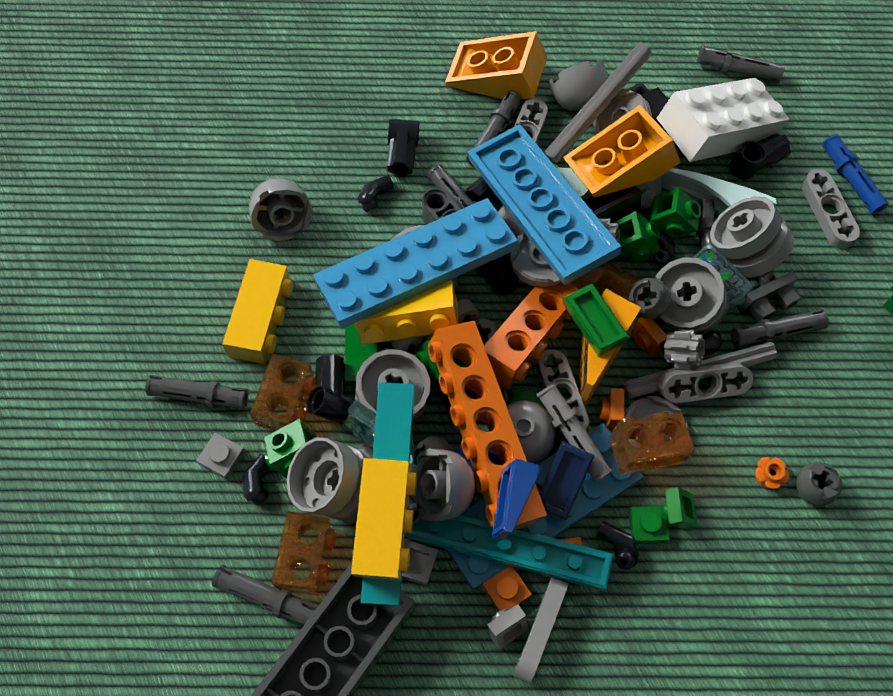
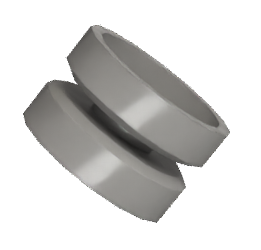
[710,196,795,278]
[651,258,728,335]
[355,349,430,428]

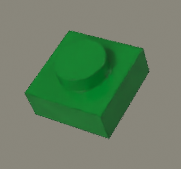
[664,487,698,530]
[628,506,669,544]

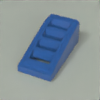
[492,459,541,541]

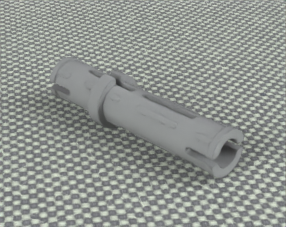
[536,383,613,482]

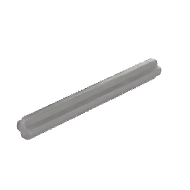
[545,43,652,163]
[623,342,777,399]

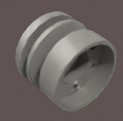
[287,437,373,523]

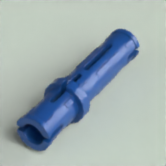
[821,134,889,215]

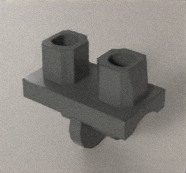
[737,271,801,321]

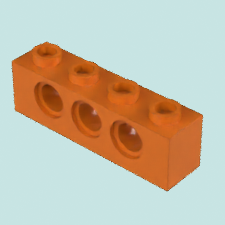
[484,281,580,390]

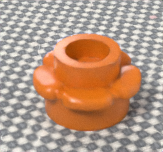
[755,457,789,490]

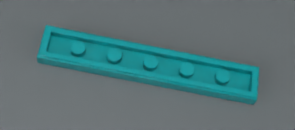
[361,383,415,606]
[405,514,613,592]

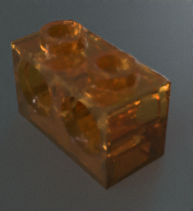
[569,261,641,301]
[250,354,315,431]
[609,412,695,475]
[271,511,337,596]

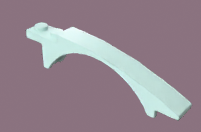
[557,168,777,216]

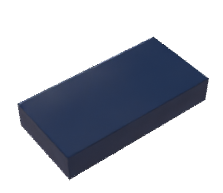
[539,441,595,520]

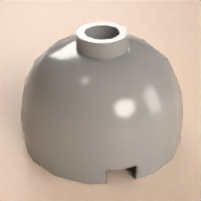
[549,60,608,111]
[249,178,312,241]
[506,400,557,464]
[411,448,475,521]

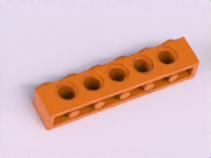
[428,320,547,531]

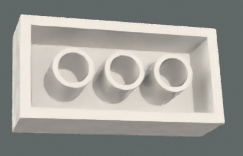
[657,78,790,162]

